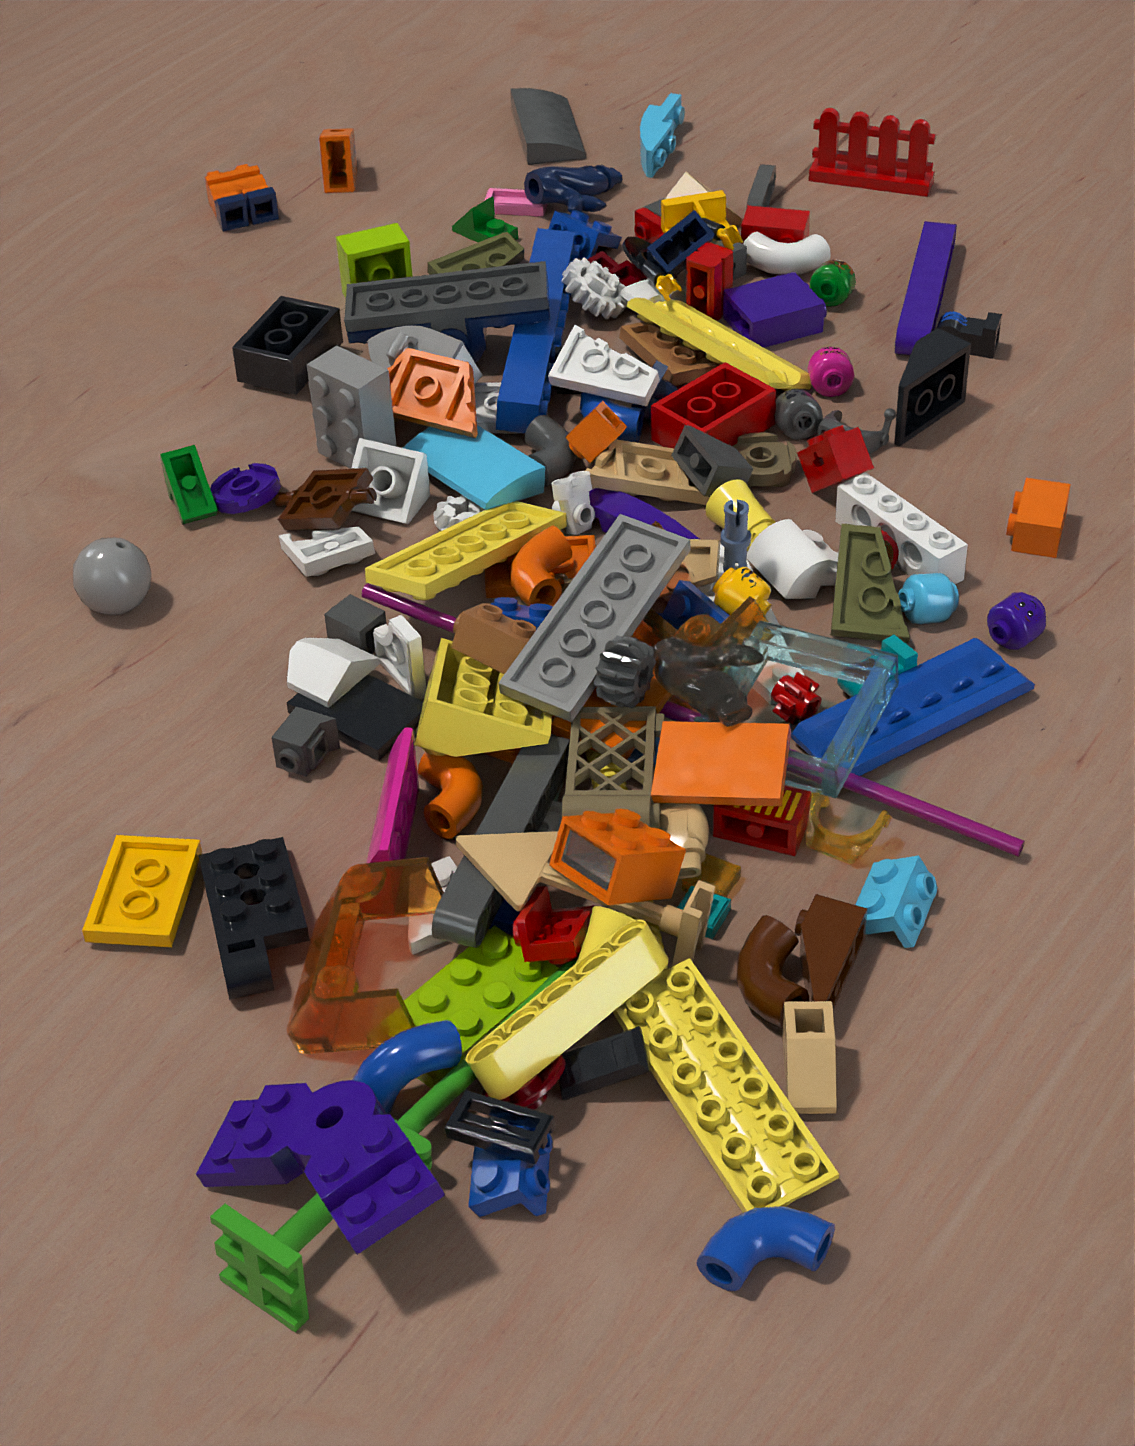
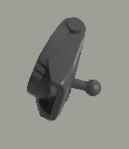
[818,408,896,454]

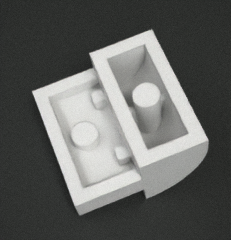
[747,519,838,599]

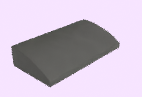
[510,88,586,165]

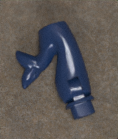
[524,165,623,213]

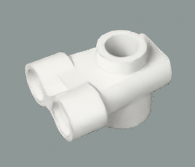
[551,471,595,535]

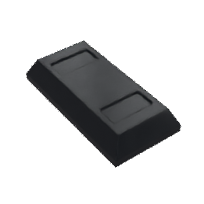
[558,1026,651,1101]

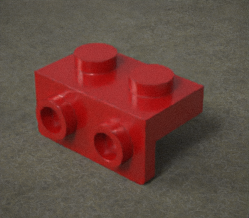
[513,886,595,964]

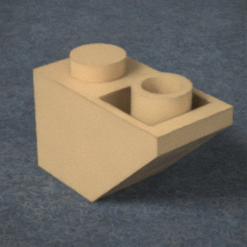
[782,1001,837,1114]

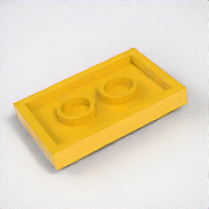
[82,835,202,948]

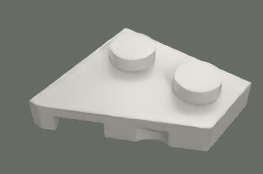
[279,527,375,577]

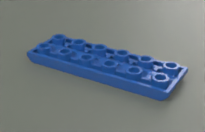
[791,638,1035,776]

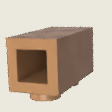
[451,603,536,674]

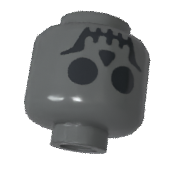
[774,389,823,440]

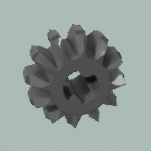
[594,635,656,708]

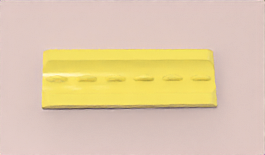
[626,298,811,391]
[613,958,839,1213]

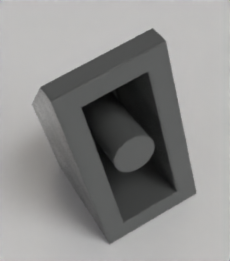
[671,425,753,497]

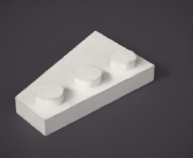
[548,325,659,406]

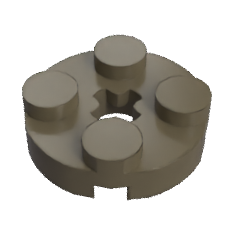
[729,432,797,488]

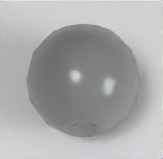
[73,537,151,615]

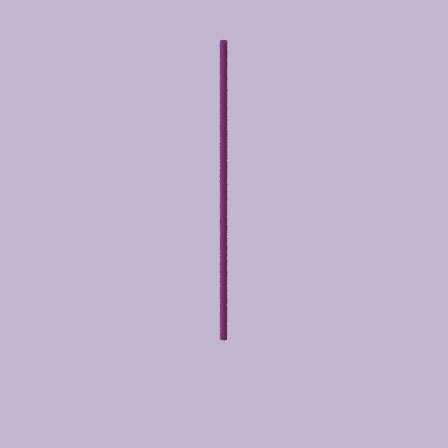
[361,583,1025,857]

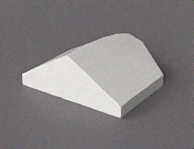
[287,638,380,708]

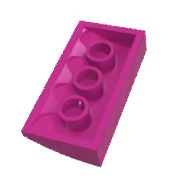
[360,728,420,911]

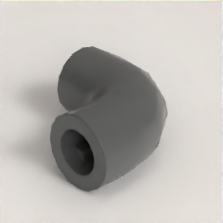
[525,415,577,488]

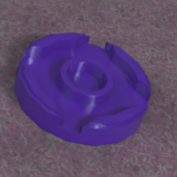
[210,463,281,514]

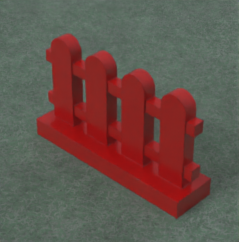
[809,108,936,197]

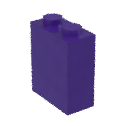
[723,272,827,348]

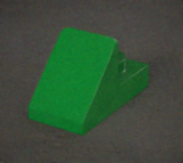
[452,197,518,243]
[160,445,218,525]

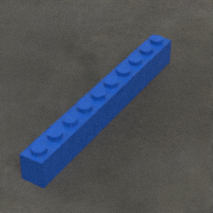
[496,228,580,433]

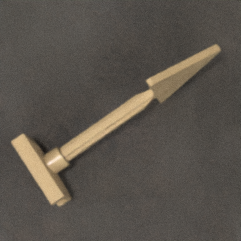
[456,831,716,967]

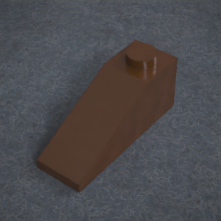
[795,894,867,1010]

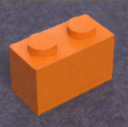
[1006,478,1071,558]

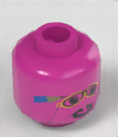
[807,346,855,397]

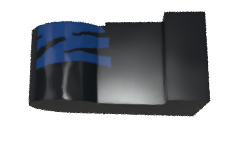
[937,311,1002,359]

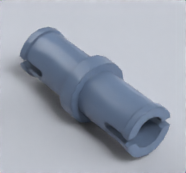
[720,500,751,572]

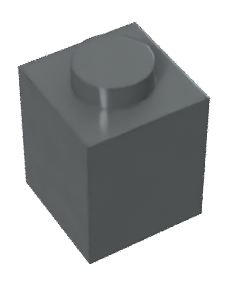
[324,594,387,654]

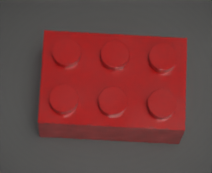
[651,362,776,449]

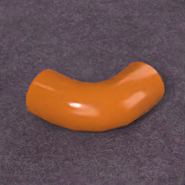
[511,525,572,606]
[418,752,483,839]

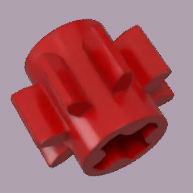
[771,672,822,725]

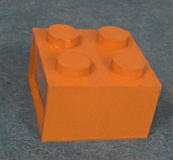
[549,809,686,905]

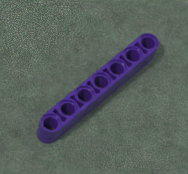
[895,221,957,355]

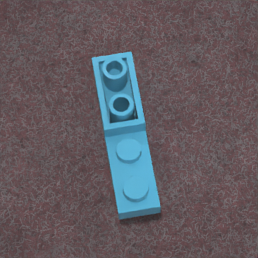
[640,93,685,178]

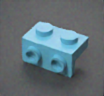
[855,855,937,948]

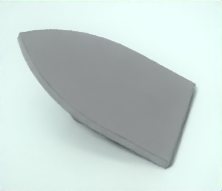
[368,326,464,368]

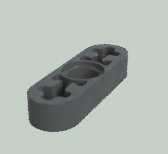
[746,164,776,209]

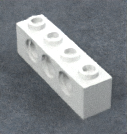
[835,472,968,584]

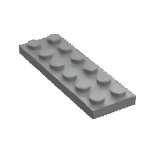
[498,514,691,722]

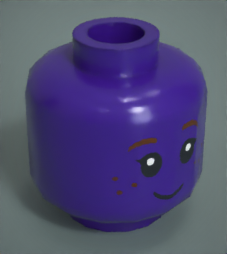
[987,592,1046,650]

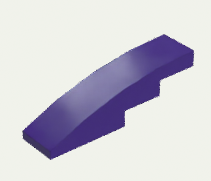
[589,488,700,539]

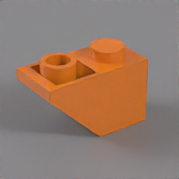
[565,401,627,463]

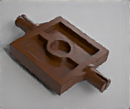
[274,468,377,530]

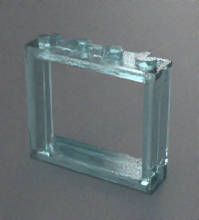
[694,620,899,798]

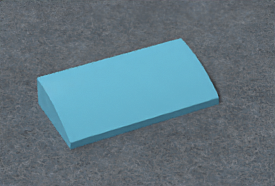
[403,425,545,510]

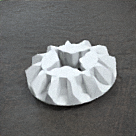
[433,494,485,531]

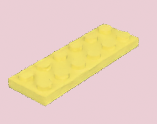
[365,501,567,600]

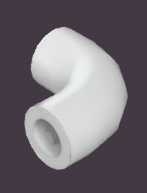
[743,232,831,275]

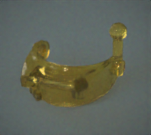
[806,785,891,864]

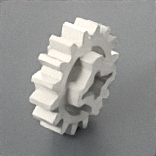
[562,258,628,319]

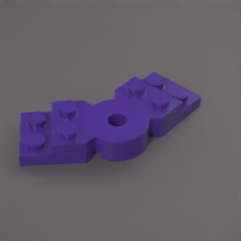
[196,1080,445,1255]

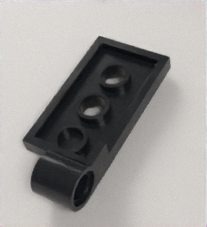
[199,837,310,1000]

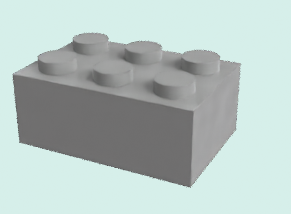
[307,346,397,469]

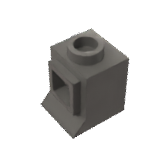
[271,707,340,777]

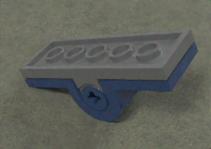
[344,261,550,364]

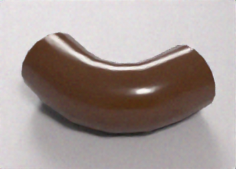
[736,915,809,1029]

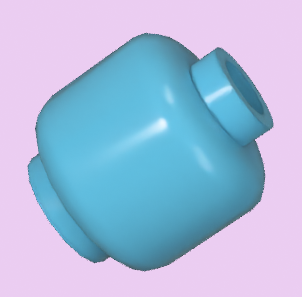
[898,573,959,624]

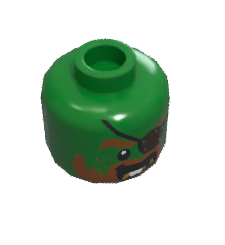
[810,259,856,307]

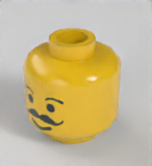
[712,567,772,625]

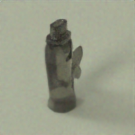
[653,635,765,727]

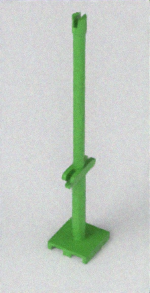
[210,953,580,1332]

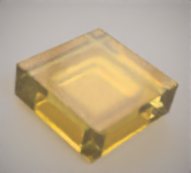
[682,853,741,898]

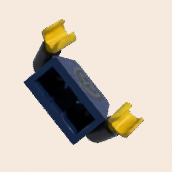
[642,210,743,301]

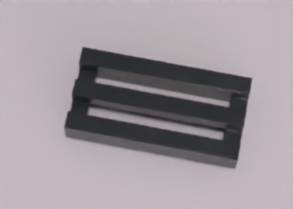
[444,1090,556,1165]

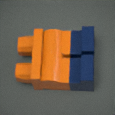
[205,164,279,232]

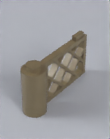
[562,706,664,829]

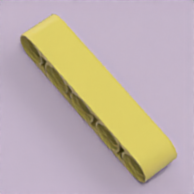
[465,919,669,1100]

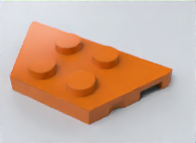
[386,348,478,438]

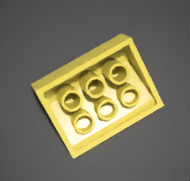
[414,638,552,757]

